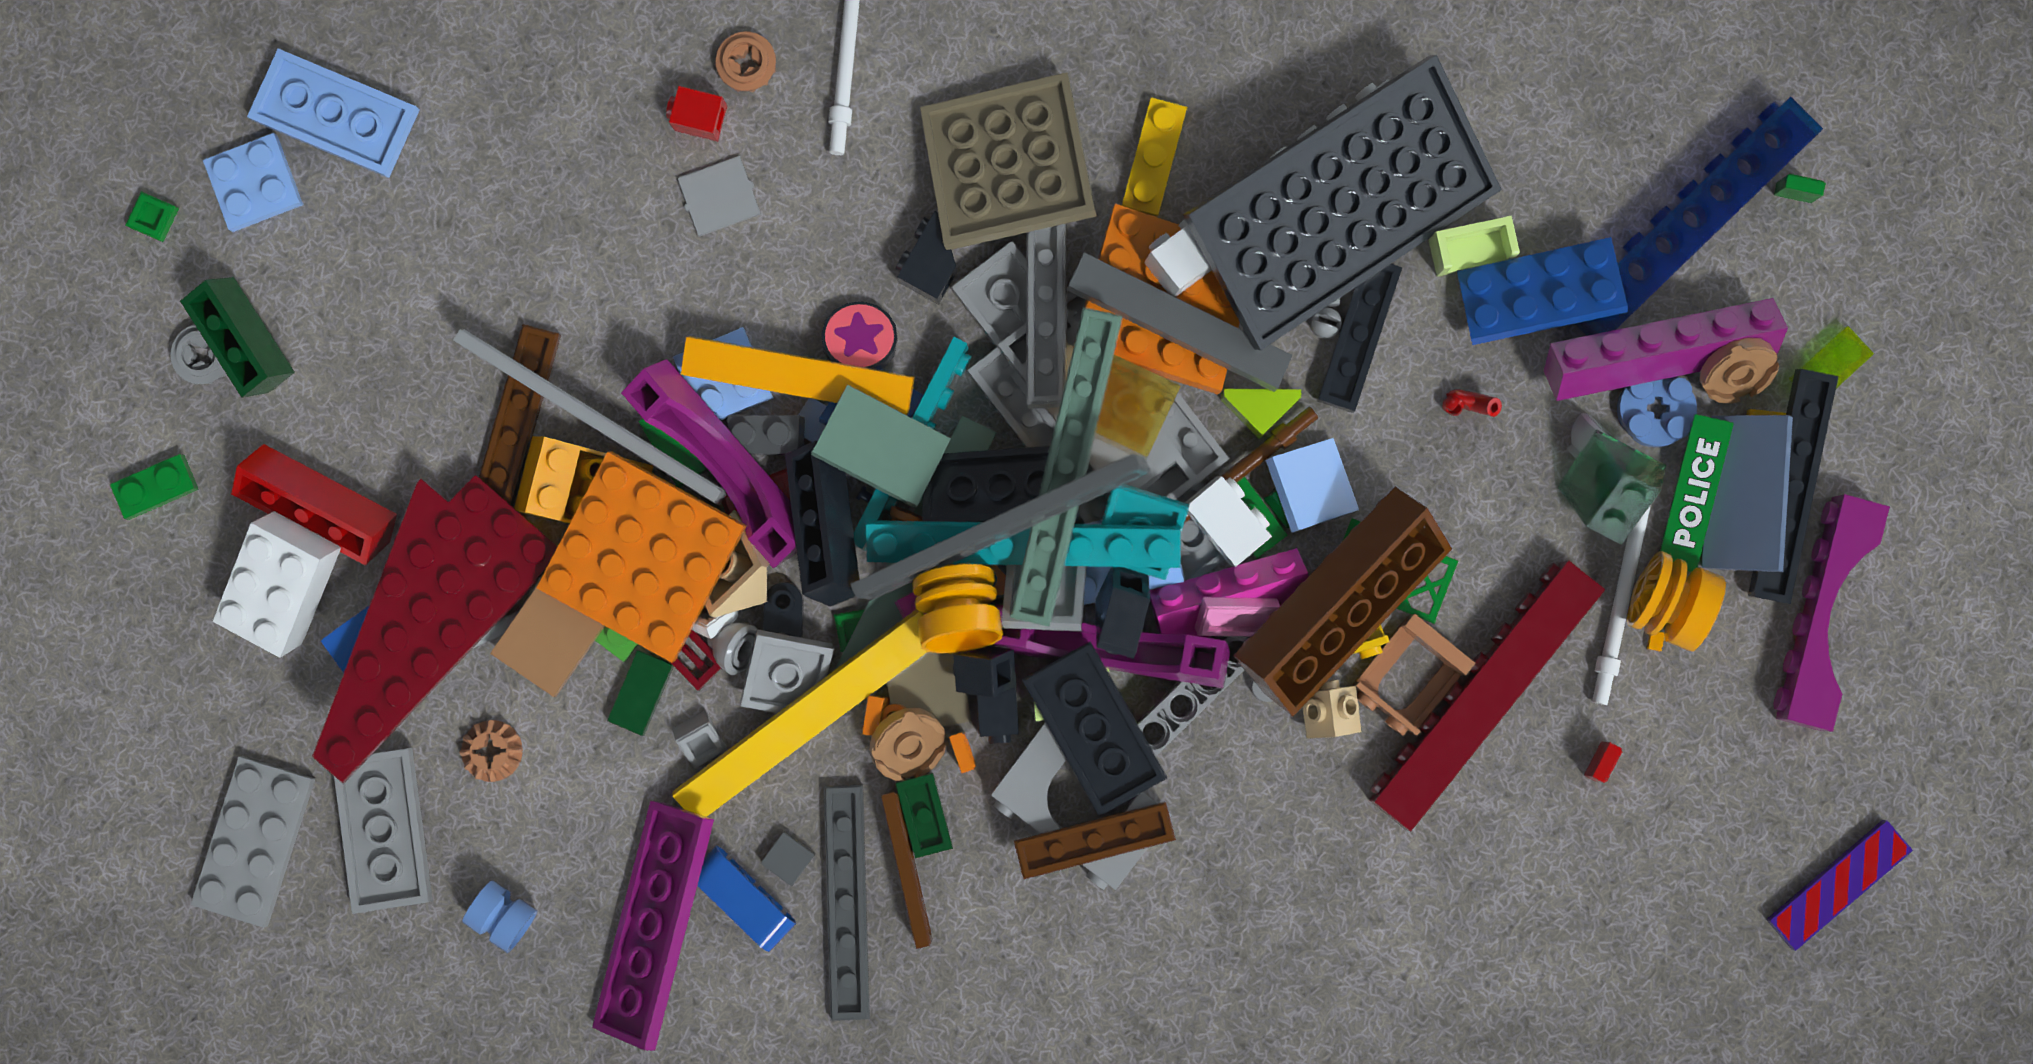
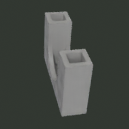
[991,722,1172,890]

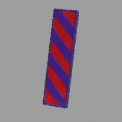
[1766,820,1913,951]

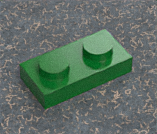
[110,454,199,520]

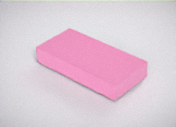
[1195,597,1280,637]

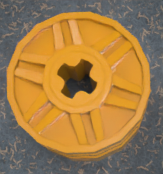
[1626,551,1726,651]
[912,564,1003,653]

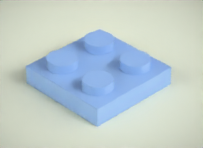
[203,133,303,232]
[673,327,773,421]

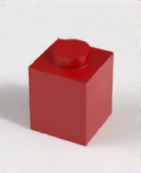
[666,86,727,142]

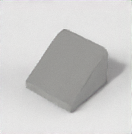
[673,710,728,769]

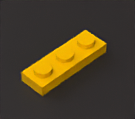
[1122,97,1187,217]

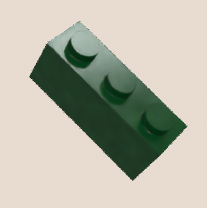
[180,277,295,398]

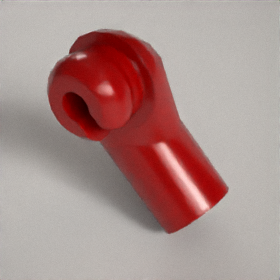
[1442,389,1502,417]

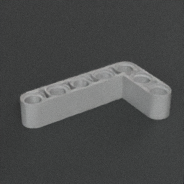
[1137,636,1248,756]

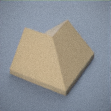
[705,510,769,617]

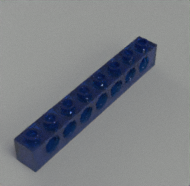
[1575,96,1823,336]

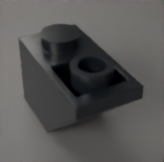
[895,211,957,305]
[1095,567,1150,658]

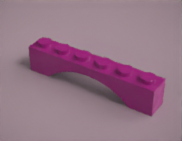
[621,359,797,569]
[1773,494,1890,732]
[992,604,1230,688]

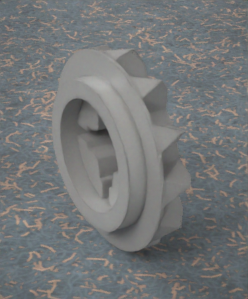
[170,325,226,385]

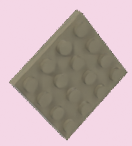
[920,72,1097,250]

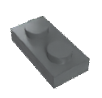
[727,415,805,455]

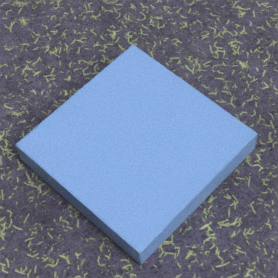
[1266,438,1359,533]

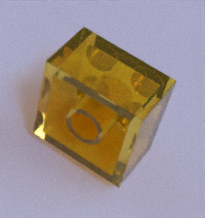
[1095,355,1181,460]

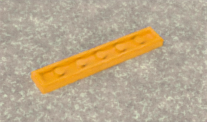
[680,336,915,415]

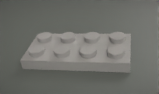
[334,748,433,914]
[191,756,316,928]

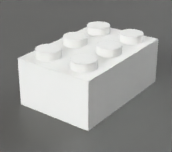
[213,511,341,658]

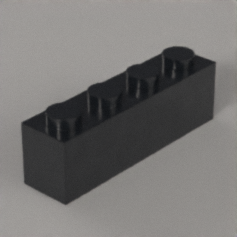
[785,441,860,607]

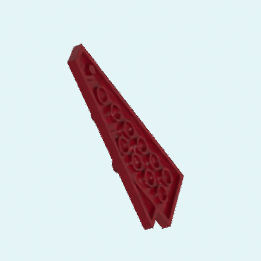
[312,475,557,785]

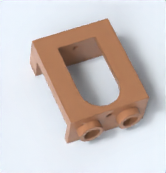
[1351,614,1475,736]

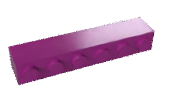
[1544,298,1788,401]

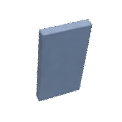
[1702,415,1793,572]

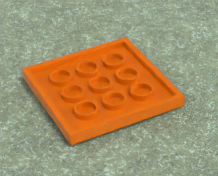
[1073,204,1240,395]
[536,451,747,663]

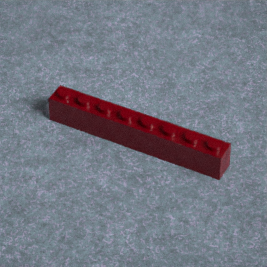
[1369,560,1605,832]

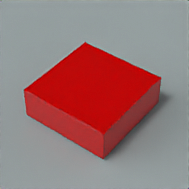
[1584,741,1623,783]

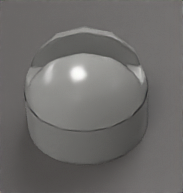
[1311,308,1342,339]

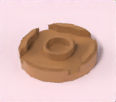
[1700,338,1779,403]
[869,708,946,781]

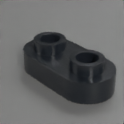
[763,582,804,638]

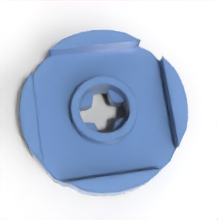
[1617,376,1697,447]

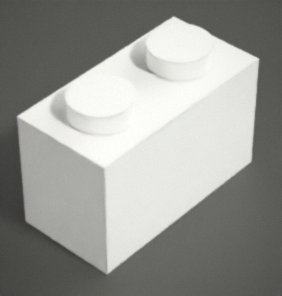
[1185,476,1272,567]

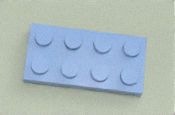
[247,49,419,178]

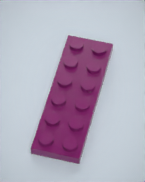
[592,800,714,1051]

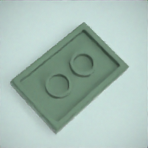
[811,385,951,508]

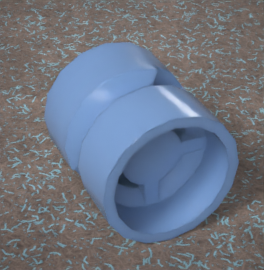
[462,880,537,953]

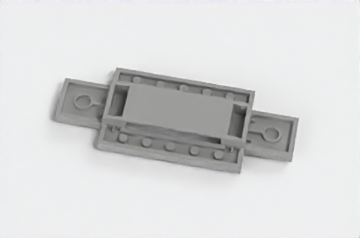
[951,241,1229,581]

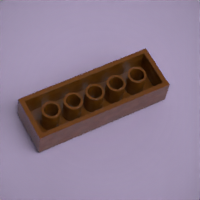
[1234,486,1452,717]

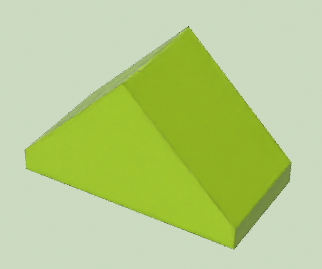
[1221,389,1301,439]

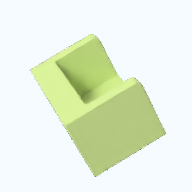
[1429,216,1520,277]

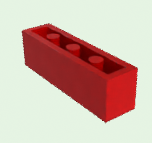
[231,444,397,566]

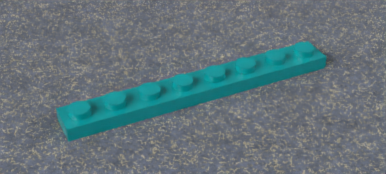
[866,520,1181,568]

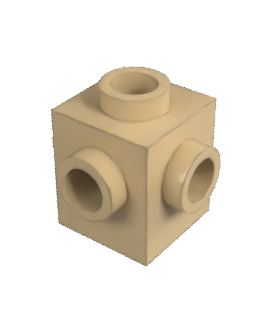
[1303,680,1362,738]

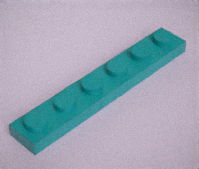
[854,337,971,551]

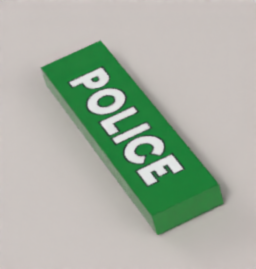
[1659,414,1734,572]

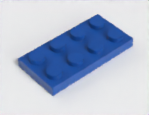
[1457,237,1628,345]

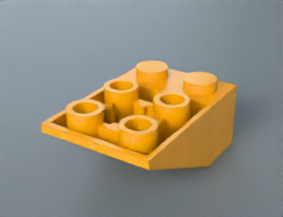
[514,436,653,524]

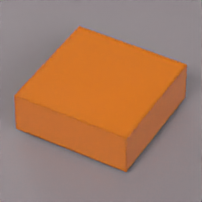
[949,732,977,774]

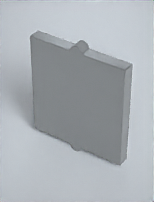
[678,156,761,237]

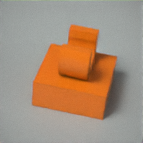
[862,695,906,736]

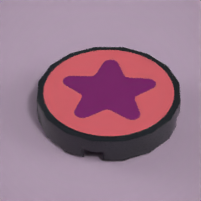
[821,301,898,370]

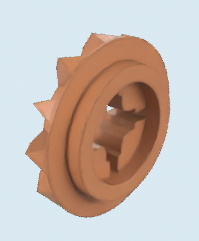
[716,32,776,92]
[459,720,523,782]

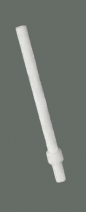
[828,0,860,155]
[1592,478,1656,705]

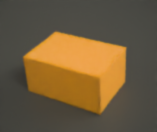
[1647,632,1664,652]

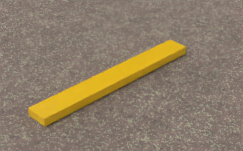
[672,609,927,817]

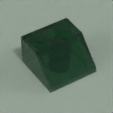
[1558,429,1666,545]

